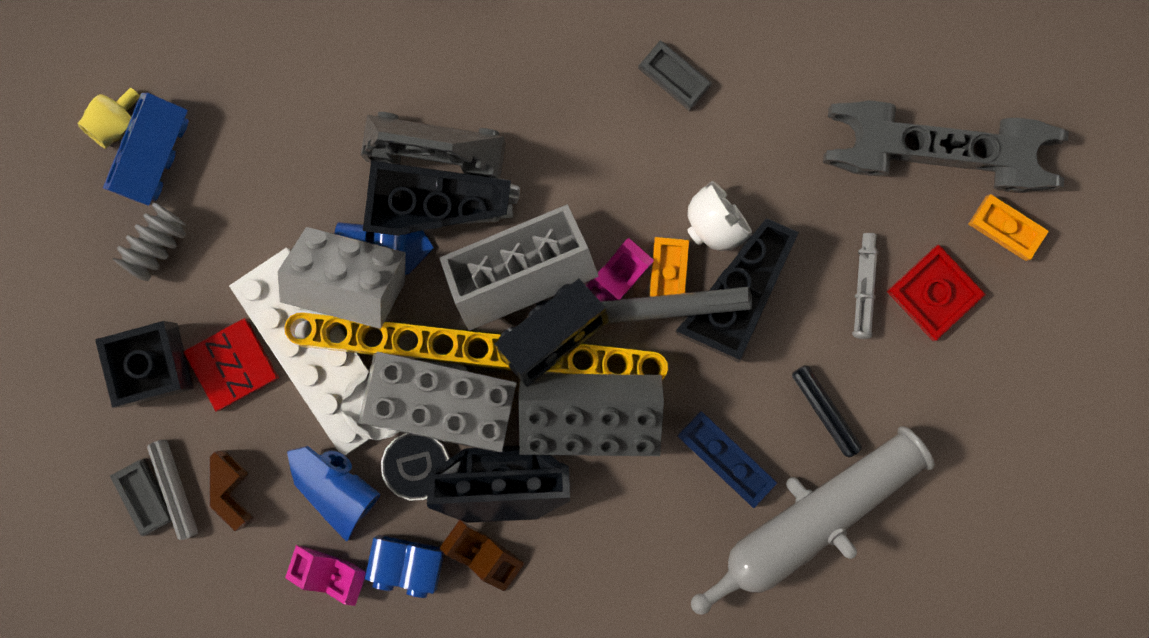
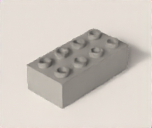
[440,204,599,331]
[358,352,516,452]

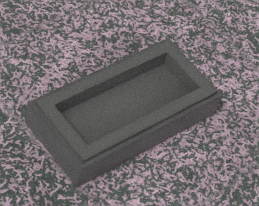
[638,40,712,111]
[110,459,172,537]

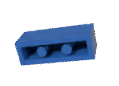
[103,92,189,206]

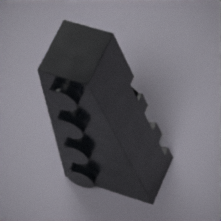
[676,218,799,363]

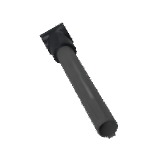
[536,287,752,324]

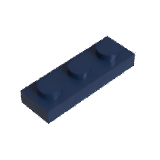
[677,411,777,508]

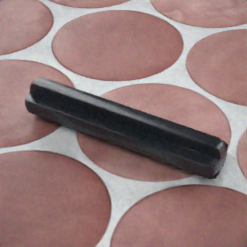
[792,365,862,457]

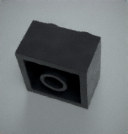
[95,321,194,408]

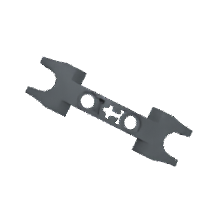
[823,100,1069,193]

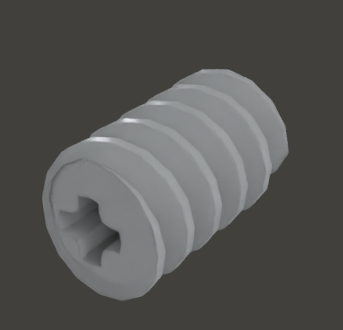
[113,203,187,281]

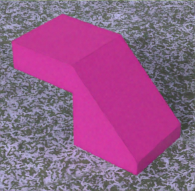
[586,238,654,302]
[285,545,366,606]

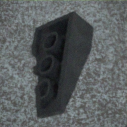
[363,161,511,236]

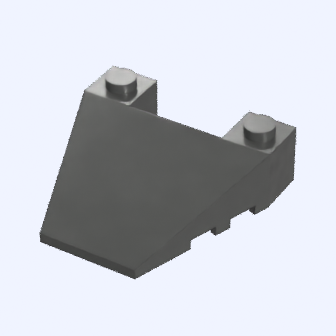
[360,112,506,179]

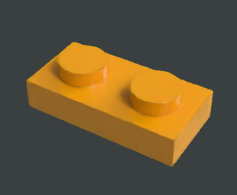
[968,194,1049,261]
[649,237,689,297]

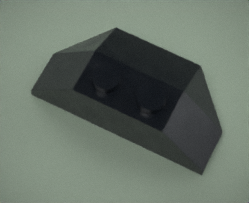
[427,446,570,523]

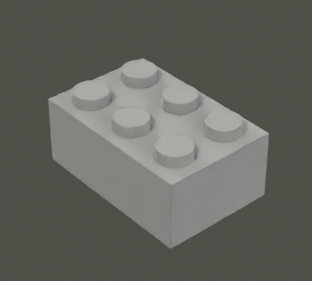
[277,227,406,329]

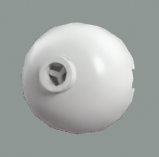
[687,181,752,251]

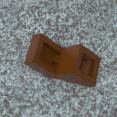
[210,450,254,531]
[439,520,525,592]

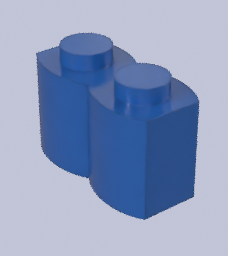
[365,535,444,598]

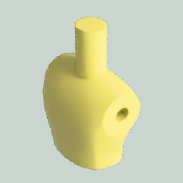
[77,88,140,149]

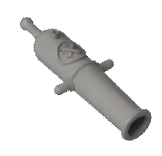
[691,426,935,615]

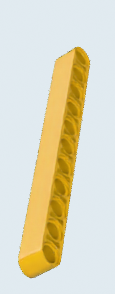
[284,313,668,380]

